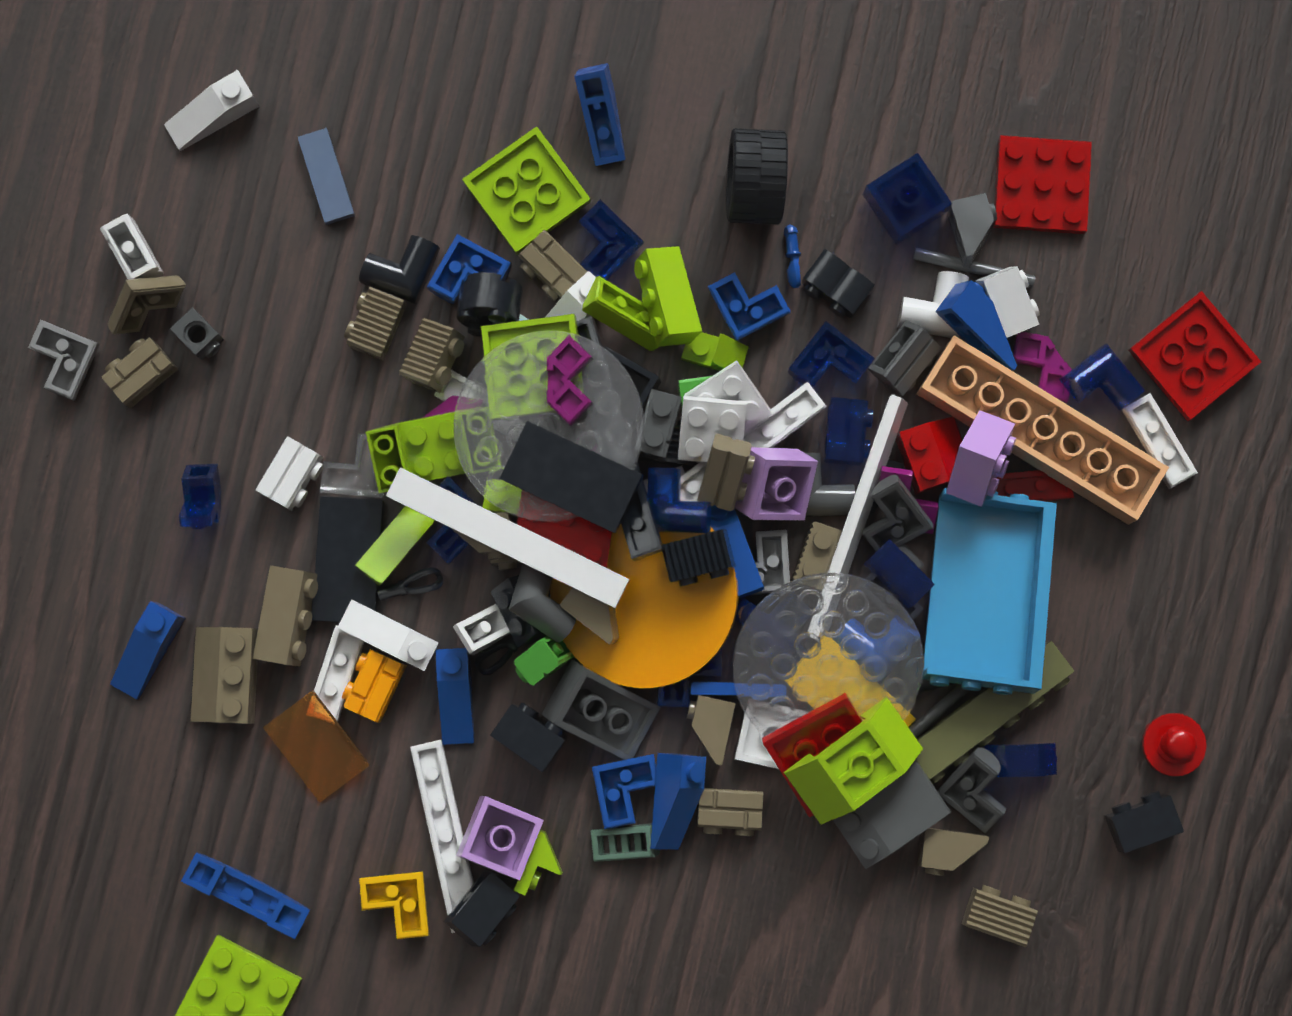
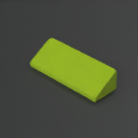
[582,276,659,351]
[355,506,435,586]

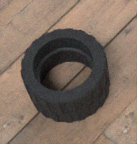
[726,128,788,225]

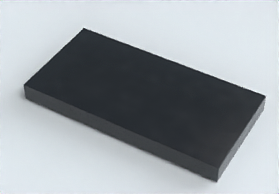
[499,421,644,534]
[312,496,384,622]

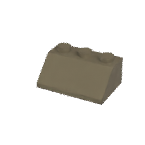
[191,627,258,724]

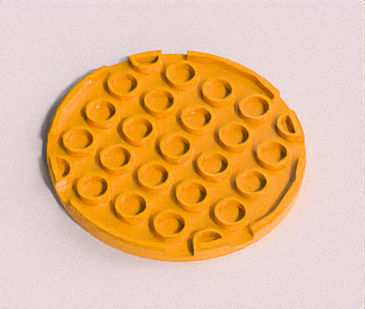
[550,499,738,688]

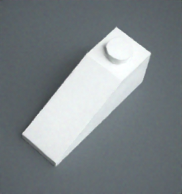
[164,70,259,151]
[337,599,438,671]

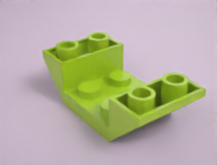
[366,407,503,493]
[783,697,923,825]

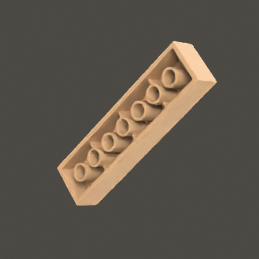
[916,336,1169,525]

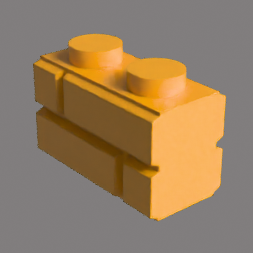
[342,649,407,723]

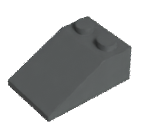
[542,659,661,760]
[833,759,951,869]

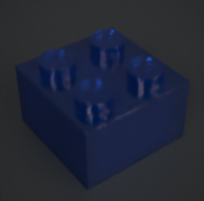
[862,153,952,245]

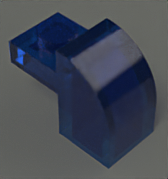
[179,464,221,529]
[985,743,1057,777]

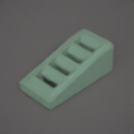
[591,823,660,862]

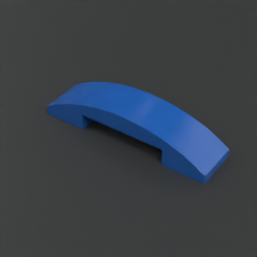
[181,852,310,939]

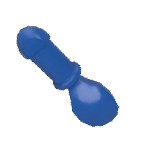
[784,225,801,288]

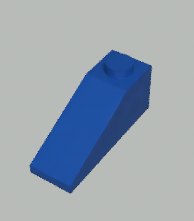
[574,63,626,166]
[935,280,1017,371]
[699,504,765,599]
[110,601,185,700]
[436,648,474,745]
[650,753,706,850]

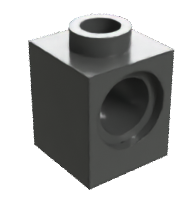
[170,307,224,360]

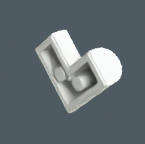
[897,271,969,338]

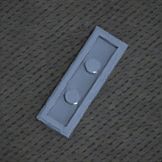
[298,128,355,225]

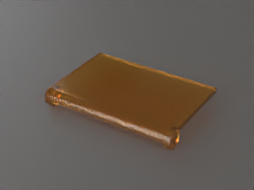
[263,690,370,802]

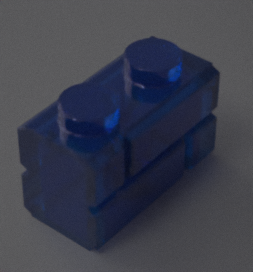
[824,397,873,466]
[864,539,935,608]

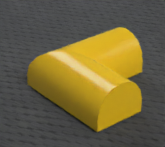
[359,871,429,939]

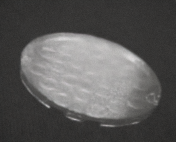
[454,330,644,522]
[733,573,924,736]

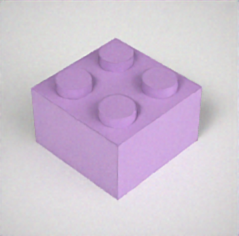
[946,410,1016,507]
[735,447,818,520]
[456,796,544,880]

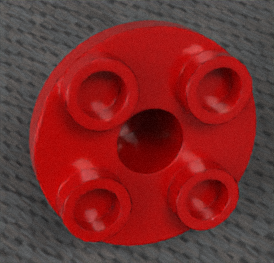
[1142,713,1206,776]

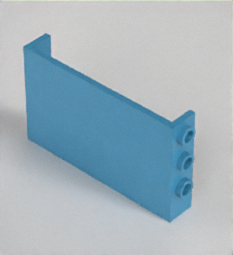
[921,488,1057,695]

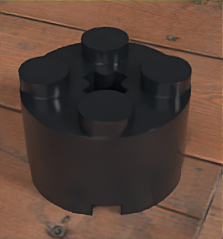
[456,272,523,337]

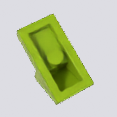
[681,332,749,371]
[514,830,563,895]

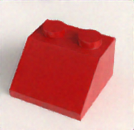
[896,417,962,495]

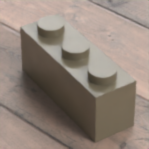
[253,565,318,666]

